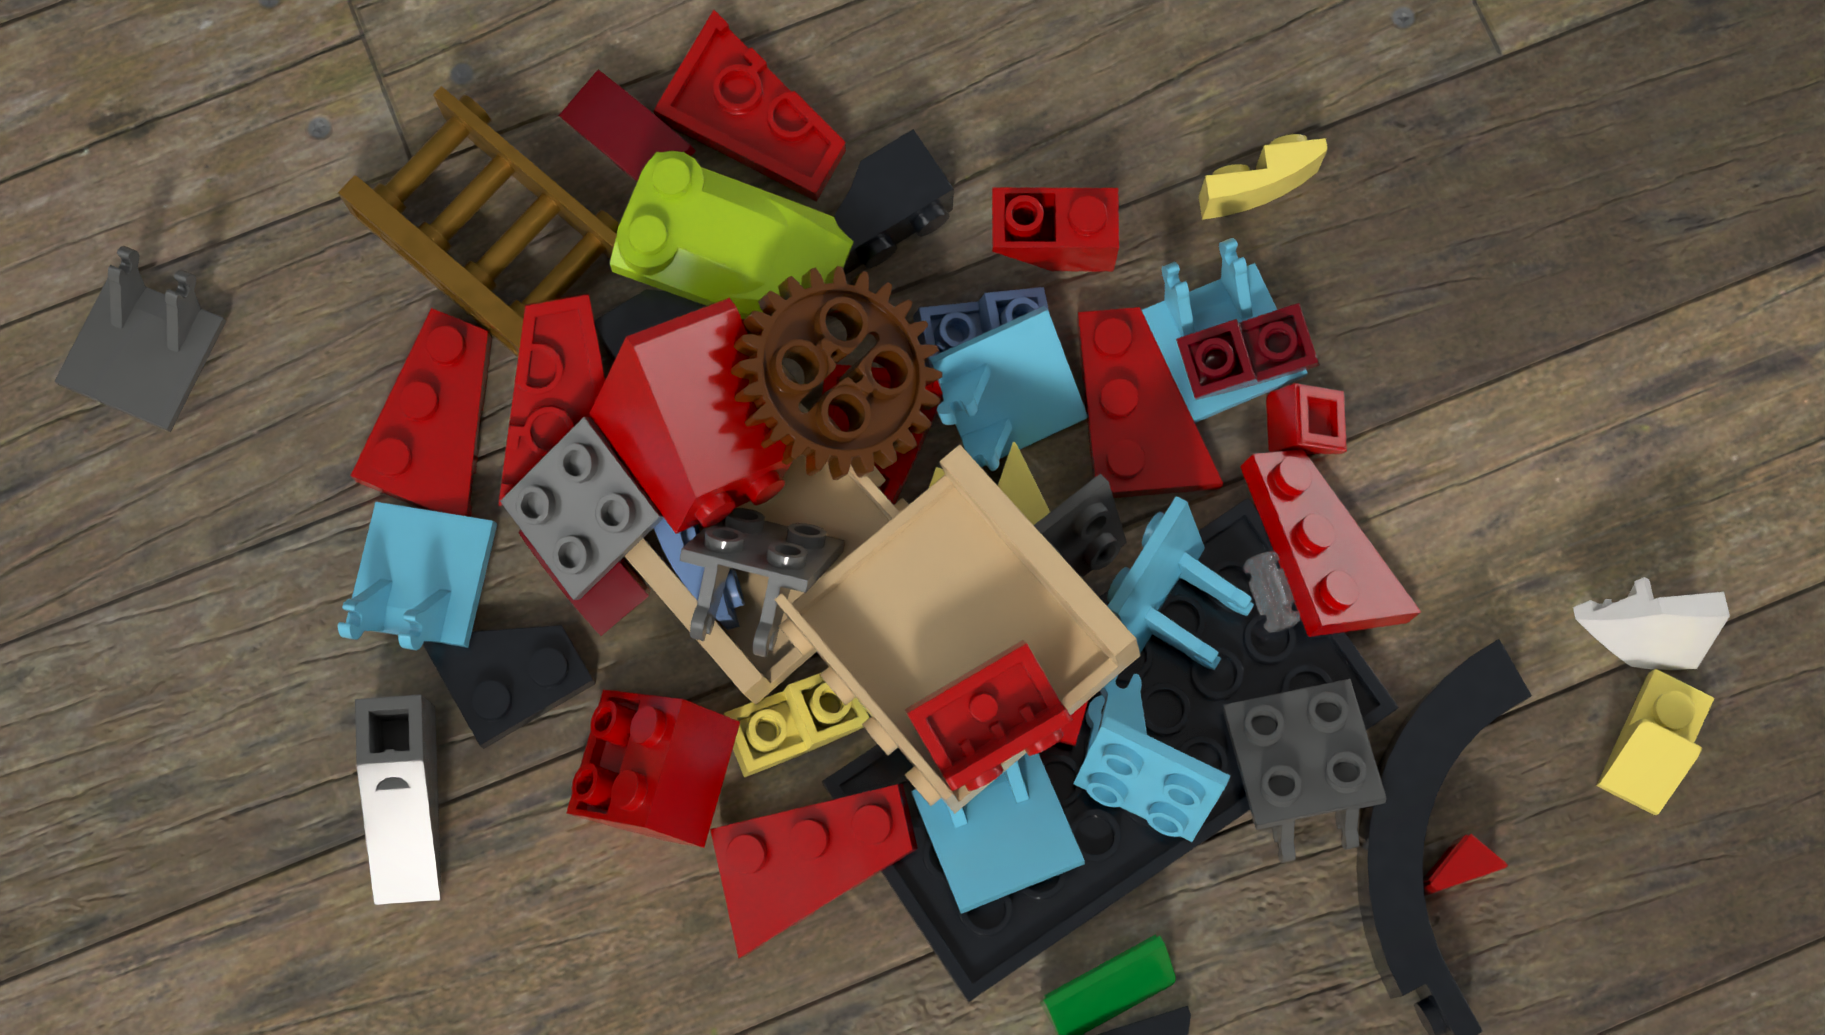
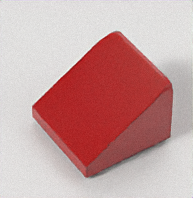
[1266,383,1347,454]
[1423,834,1508,896]

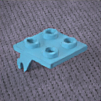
[1142,238,1308,423]
[929,306,1088,471]
[1107,496,1254,670]
[338,502,497,650]
[1073,674,1230,842]
[912,753,1085,914]

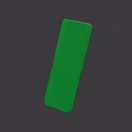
[1040,934,1176,1035]

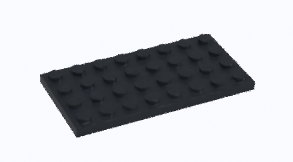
[822,498,1399,1003]

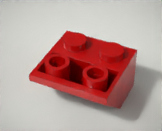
[566,689,740,848]

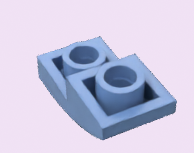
[913,287,1049,368]
[654,518,745,630]

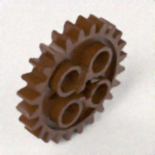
[731,266,942,480]

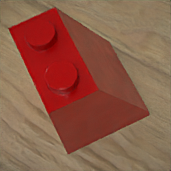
[589,298,793,534]

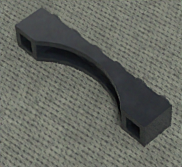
[594,129,954,362]

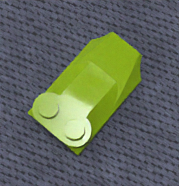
[610,151,854,319]

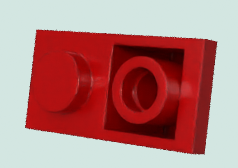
[992,187,1119,272]

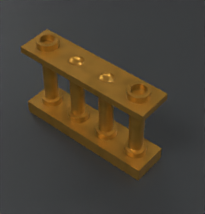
[338,86,620,357]

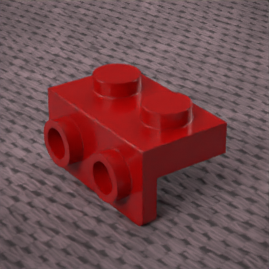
[905,640,1073,791]

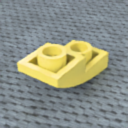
[1199,134,1327,220]
[723,673,869,778]

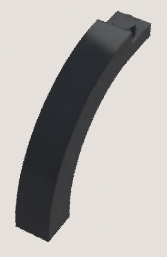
[1356,639,1532,1035]

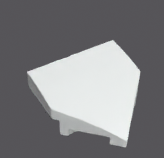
[1573,577,1730,670]

